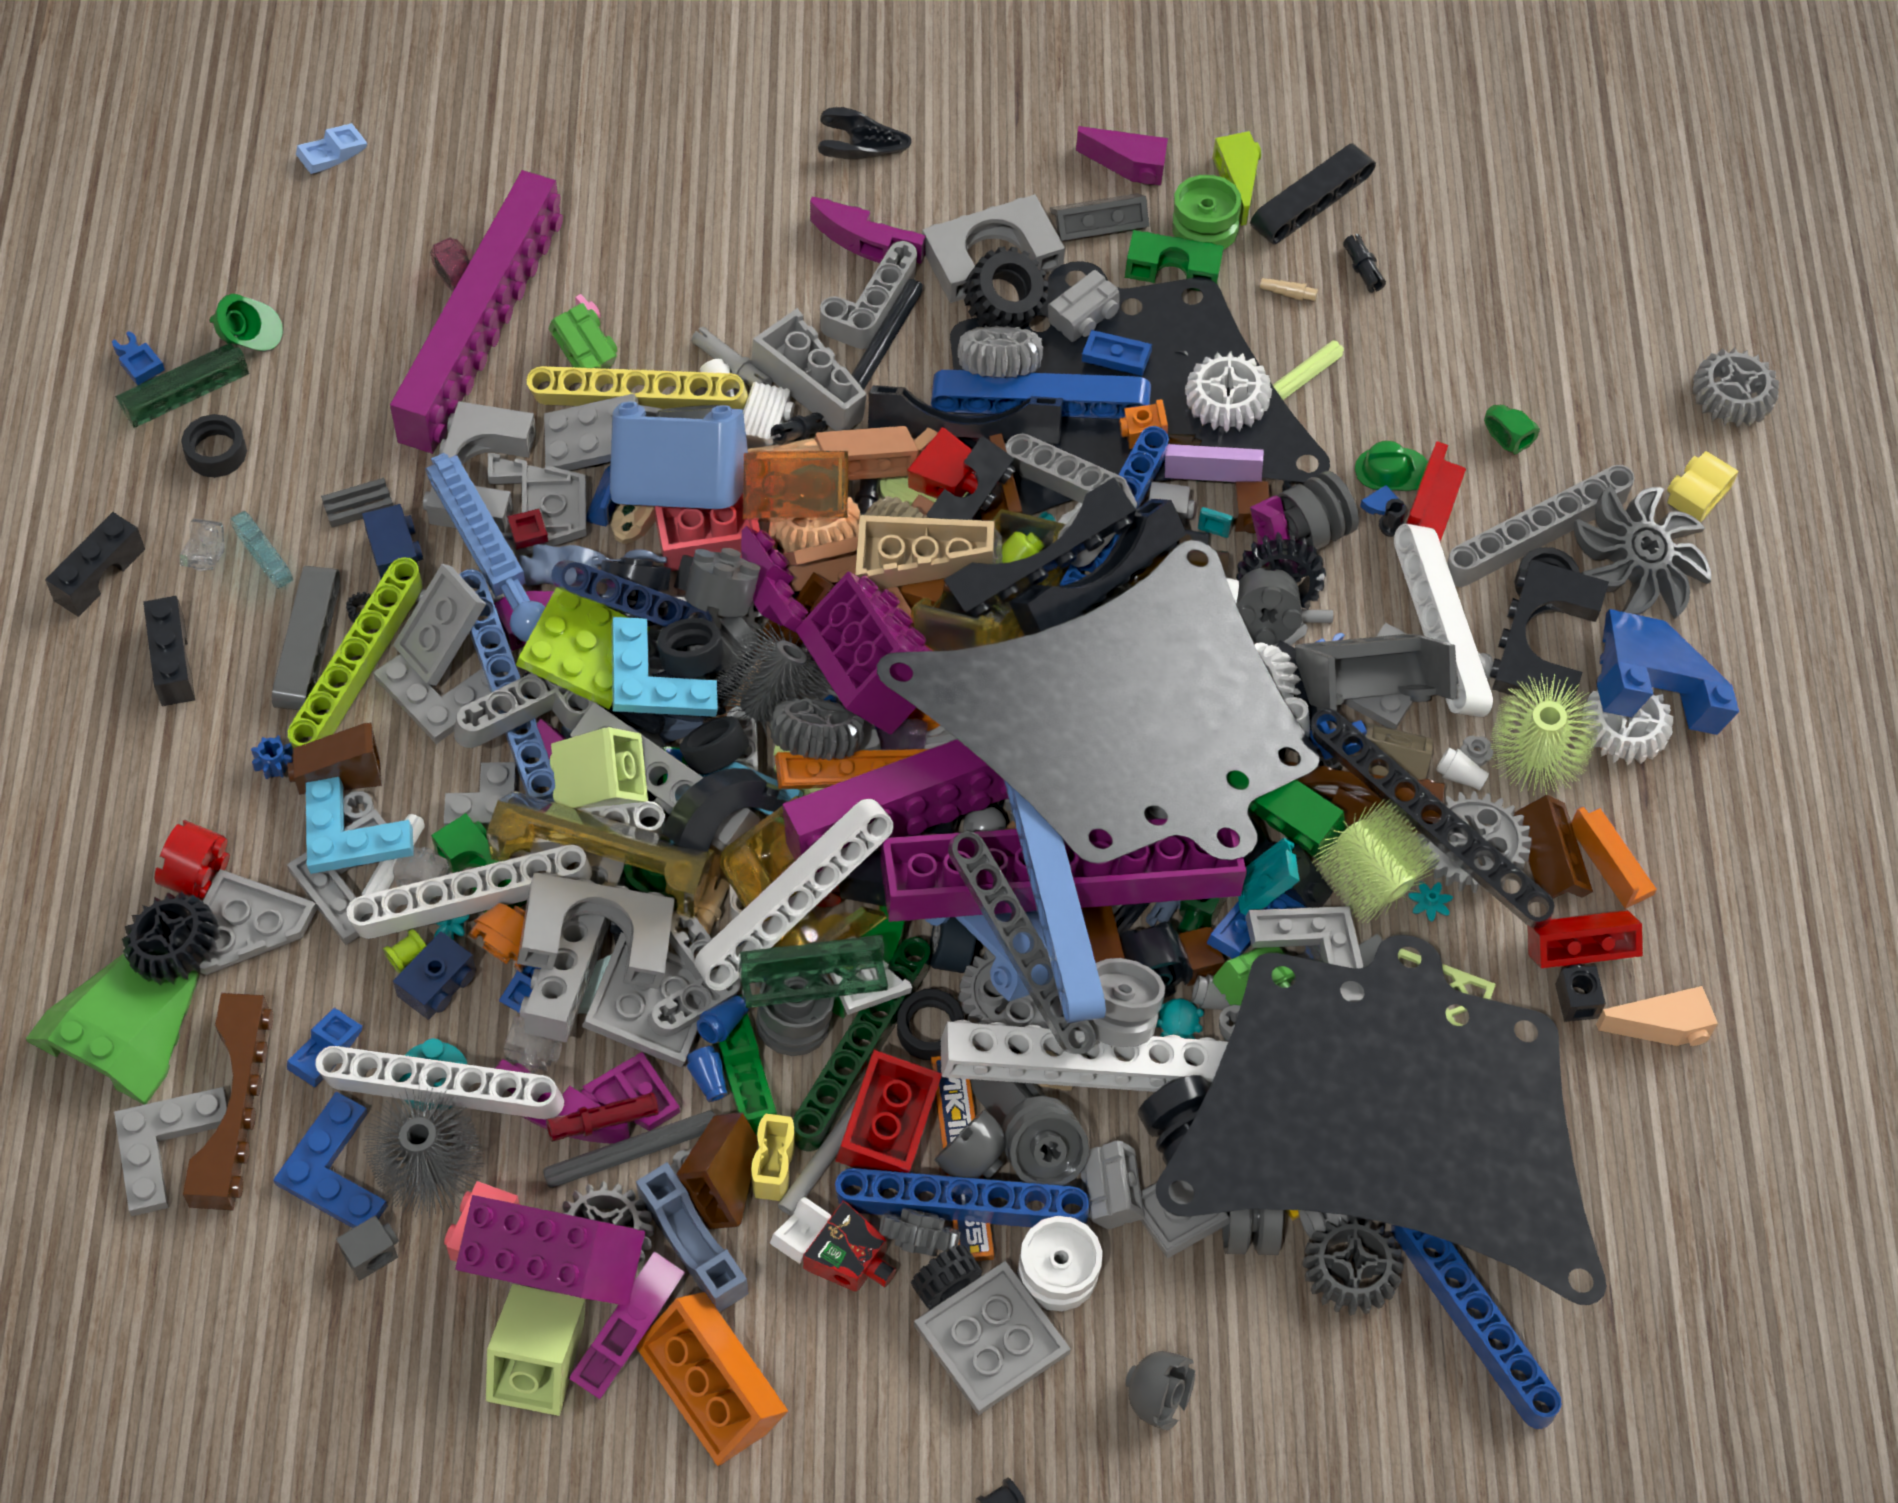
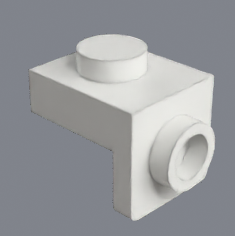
[770,1197,831,1264]

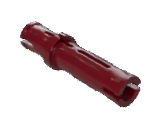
[546,1092,659,1142]

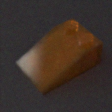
[743,451,848,522]

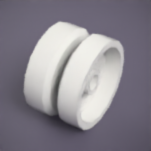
[1017,1216,1102,1311]

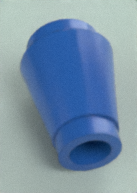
[697,996,748,1044]
[686,1046,728,1102]

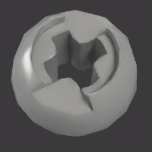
[963,805,1006,832]

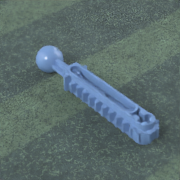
[425,453,545,642]

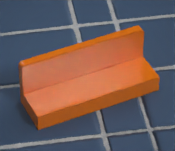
[1571,807,1657,909]

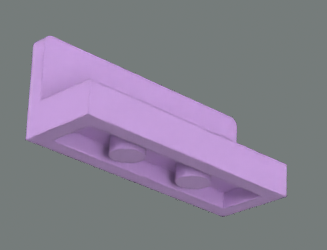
[1165,444,1264,482]

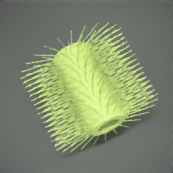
[1491,673,1601,796]
[1312,800,1440,923]

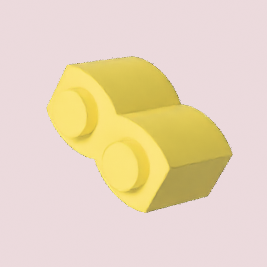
[1667,451,1739,522]
[751,1114,795,1201]

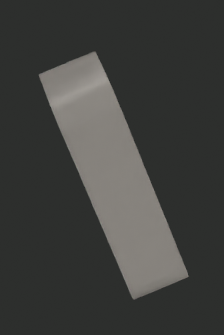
[820,241,917,349]
[454,673,593,748]

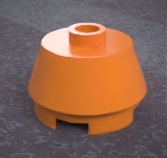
[469,903,525,971]

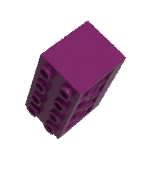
[796,571,932,735]
[455,1195,645,1306]

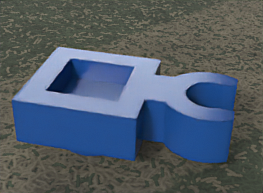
[112,331,165,386]

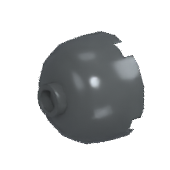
[934,1110,1005,1179]
[1126,1351,1195,1430]

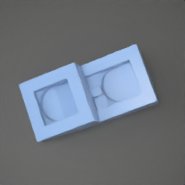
[296,123,367,174]

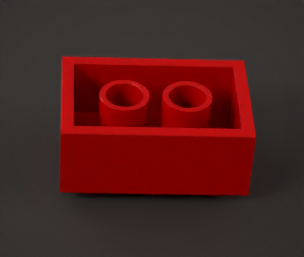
[835,1050,942,1173]

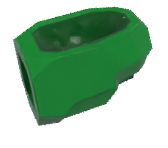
[1484,404,1540,455]

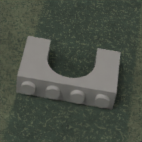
[922,194,1065,303]
[423,401,536,533]
[517,872,675,989]

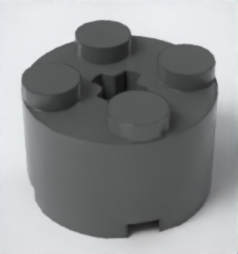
[685,548,760,617]
[1236,568,1302,646]

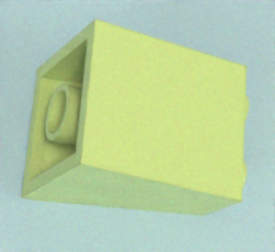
[550,727,648,810]
[486,1284,585,1416]

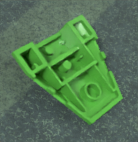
[26,953,199,1105]

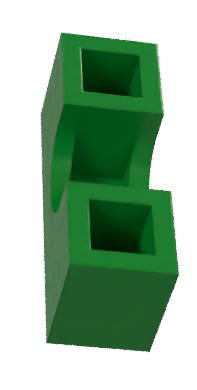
[1124,230,1224,291]
[431,813,527,913]

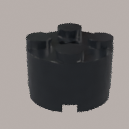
[1119,922,1193,998]

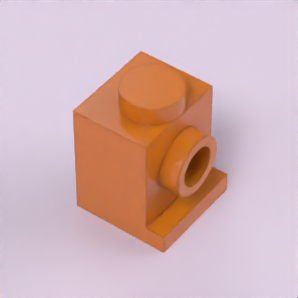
[1119,399,1168,449]

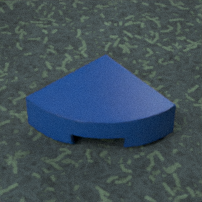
[1360,485,1405,515]

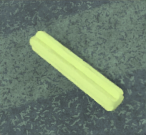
[1273,341,1344,400]

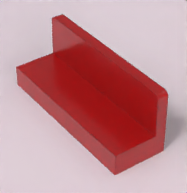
[1406,441,1466,542]

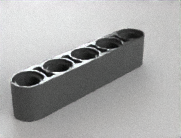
[272,566,340,710]

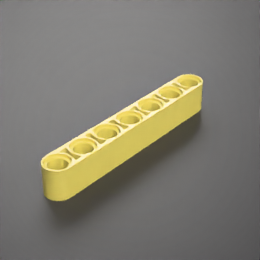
[526,366,748,409]

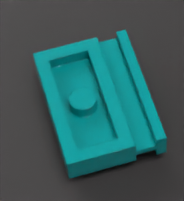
[1238,838,1300,915]

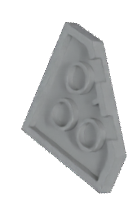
[194,869,317,975]

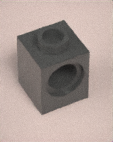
[336,1215,399,1281]

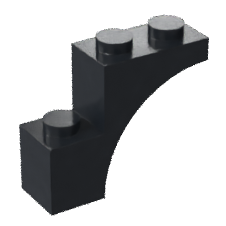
[1238,818,1333,908]

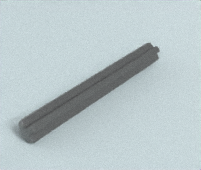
[543,1110,715,1188]

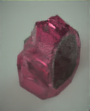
[430,237,470,291]

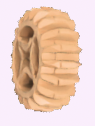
[774,493,861,553]

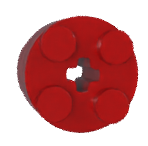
[154,820,230,901]

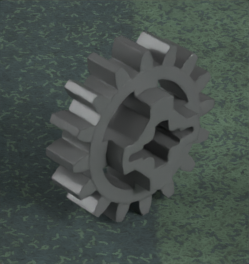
[879,1208,961,1256]

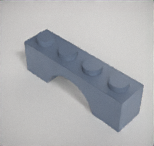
[636,1162,749,1313]

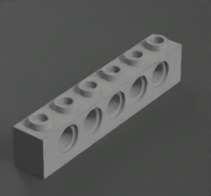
[570,702,761,853]
[520,847,626,1042]

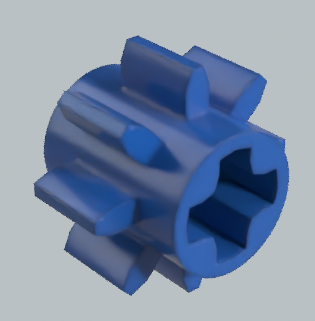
[251,735,293,779]

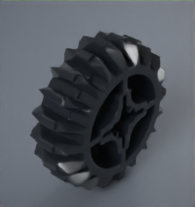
[1236,532,1326,610]
[122,891,220,985]

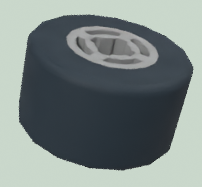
[930,917,976,973]

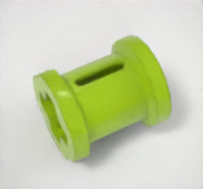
[383,929,426,974]

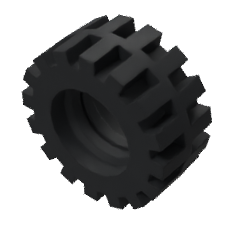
[911,1245,983,1310]

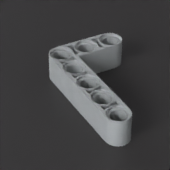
[1005,433,1137,567]

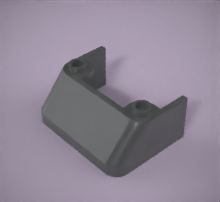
[1295,634,1457,711]

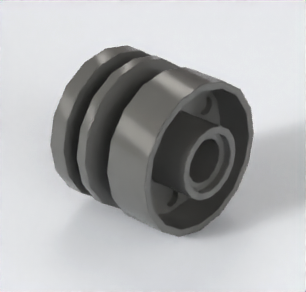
[1277,471,1359,550]
[756,961,835,1056]

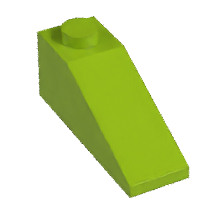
[1212,131,1262,226]

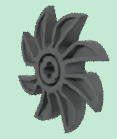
[1574,484,1711,619]

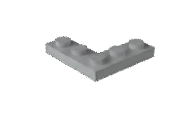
[373,654,508,744]
[287,809,387,945]
[1245,906,1365,1003]
[114,1087,228,1216]

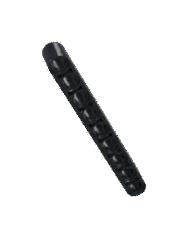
[1311,708,1555,928]

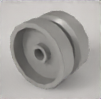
[1088,958,1165,1047]

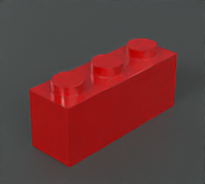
[1527,910,1643,969]

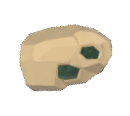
[611,504,655,544]

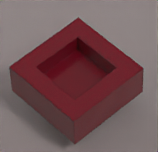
[507,509,549,550]

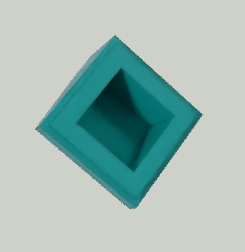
[1197,507,1235,538]

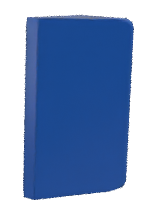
[586,466,617,527]

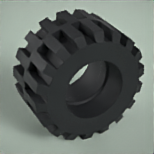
[963,246,1049,329]

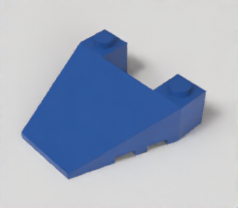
[1597,609,1739,735]

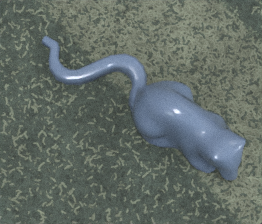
[519,545,667,586]

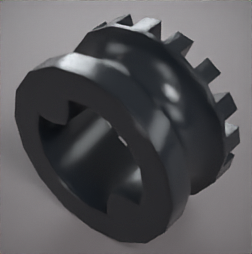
[346,592,371,623]

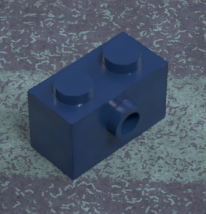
[362,504,424,580]
[393,931,476,1020]

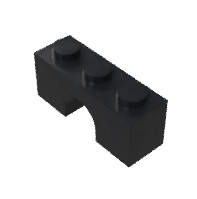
[926,436,1015,520]
[45,512,145,617]
[143,596,195,706]

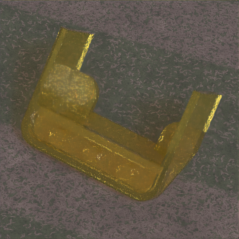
[720,796,887,964]

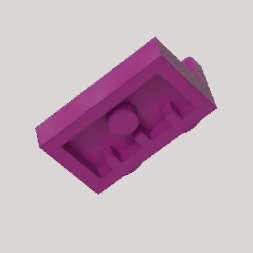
[1250,495,1289,567]

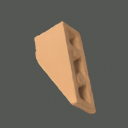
[1596,986,1718,1046]

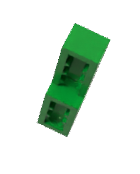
[718,994,777,1135]

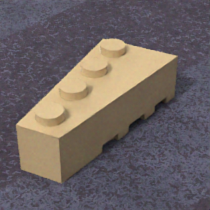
[855,515,994,590]

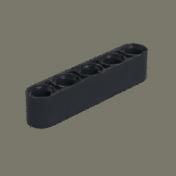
[1250,143,1376,245]

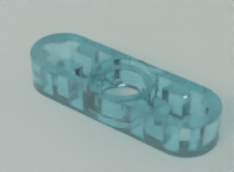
[230,510,293,589]

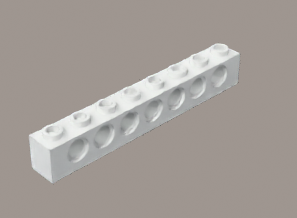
[941,1020,1228,1092]

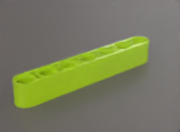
[287,557,423,748]

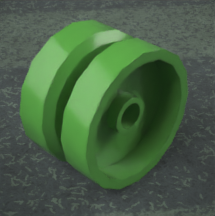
[1172,175,1241,249]

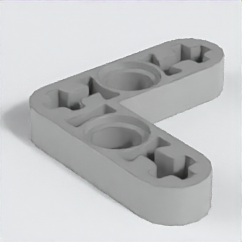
[649,912,740,1037]

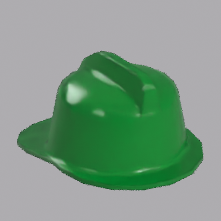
[209,293,283,351]
[1355,440,1428,491]

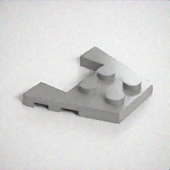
[488,453,587,558]

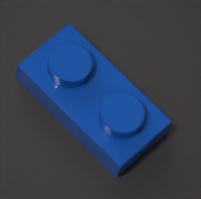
[1082,330,1152,376]

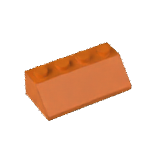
[636,1292,788,1466]

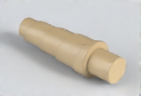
[1260,278,1318,301]

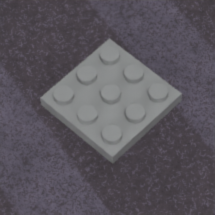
[582,932,704,1068]
[914,1261,1071,1416]

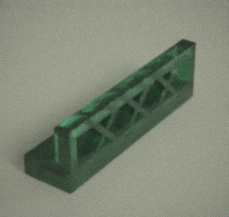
[115,344,249,428]
[738,935,888,1008]

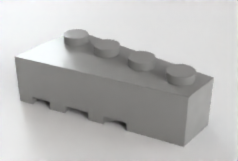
[751,308,867,431]

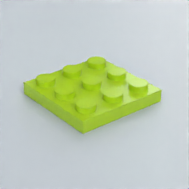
[516,587,650,709]

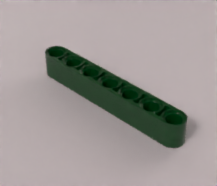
[793,937,930,1152]

